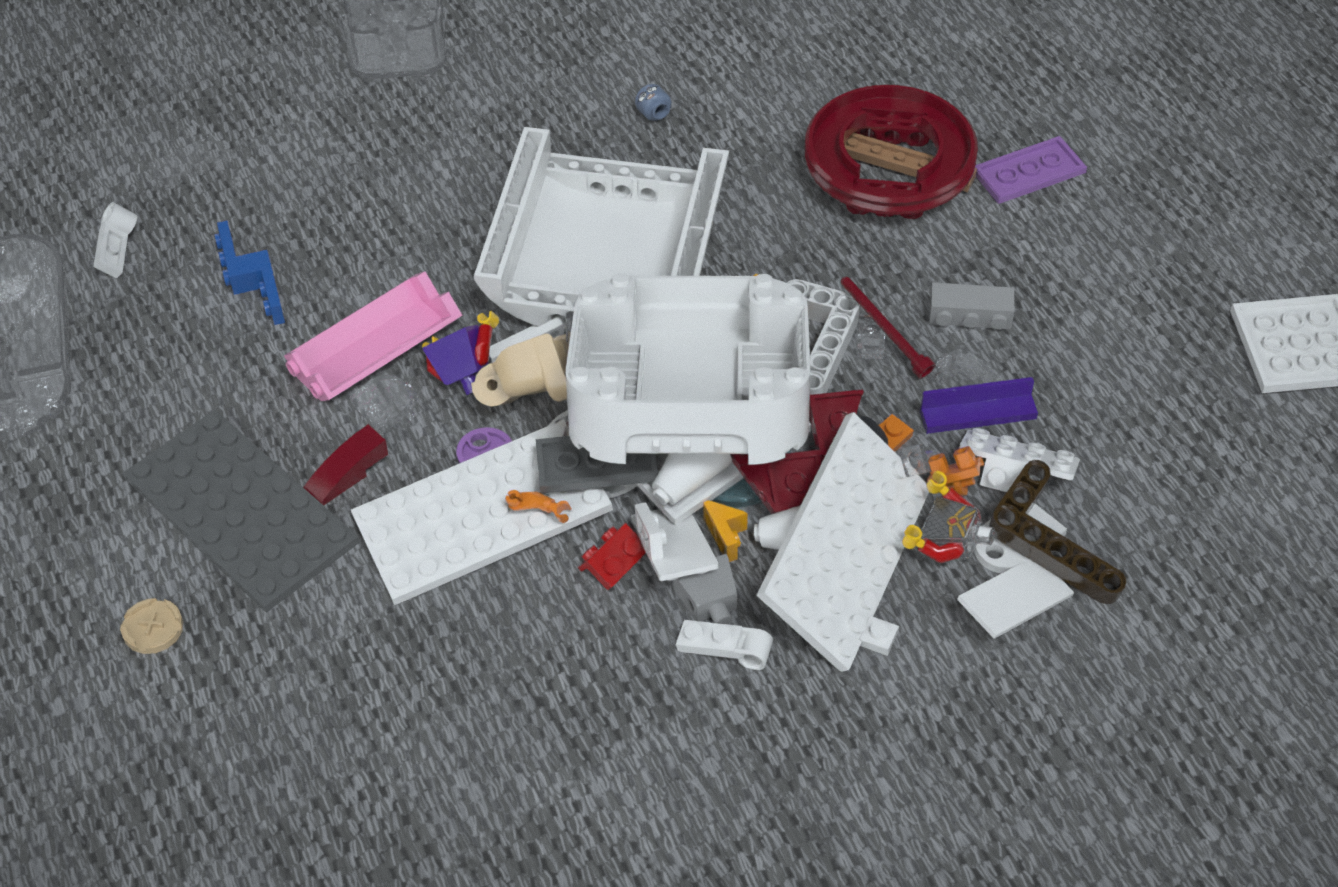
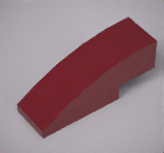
[303,424,389,506]

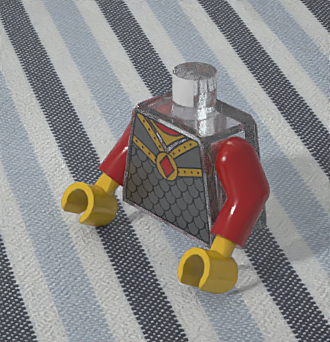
[902,471,995,563]

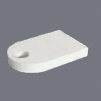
[974,497,1067,573]

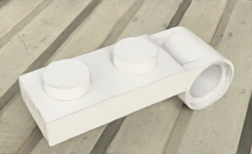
[93,202,137,278]
[676,620,773,670]

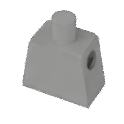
[673,554,737,625]

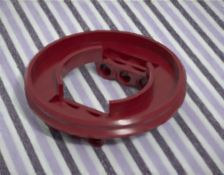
[804,85,978,219]

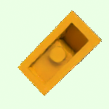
[703,500,748,562]

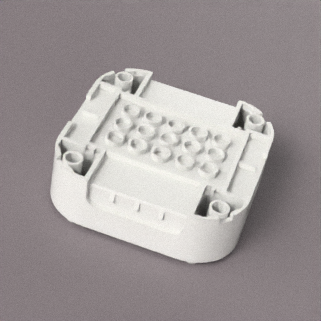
[566,274,810,465]

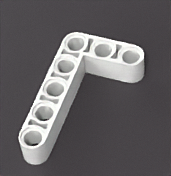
[787,279,860,395]

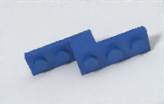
[214,221,285,325]

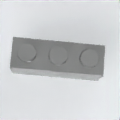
[929,282,1014,330]

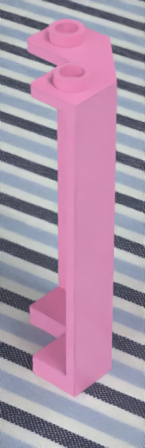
[284,271,462,401]

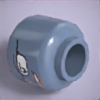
[635,84,672,121]

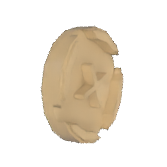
[120,598,183,654]

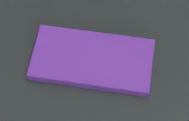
[975,136,1087,204]

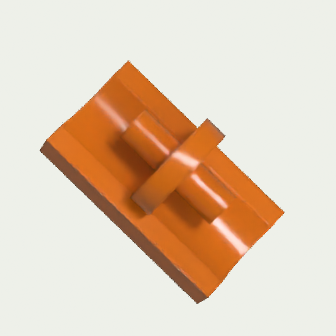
[927,446,984,496]

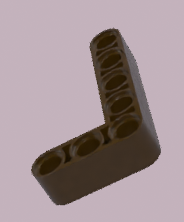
[989,460,1126,604]

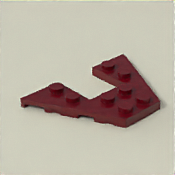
[730,389,864,514]

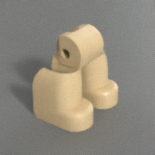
[471,333,571,406]

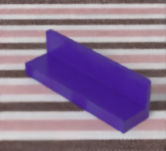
[920,377,1038,434]

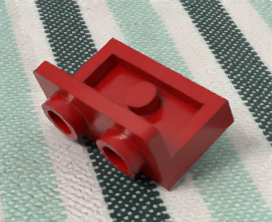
[577,523,646,590]

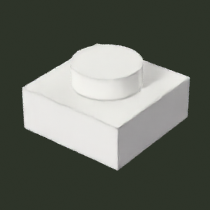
[859,616,899,656]

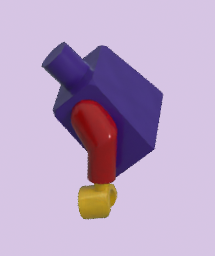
[422,311,499,396]

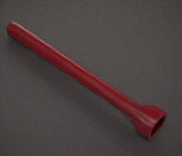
[840,276,936,379]

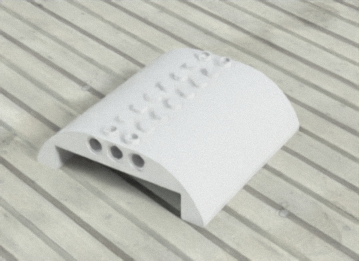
[474,127,729,332]

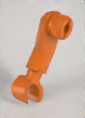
[505,490,572,523]

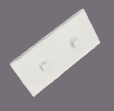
[957,559,1074,639]

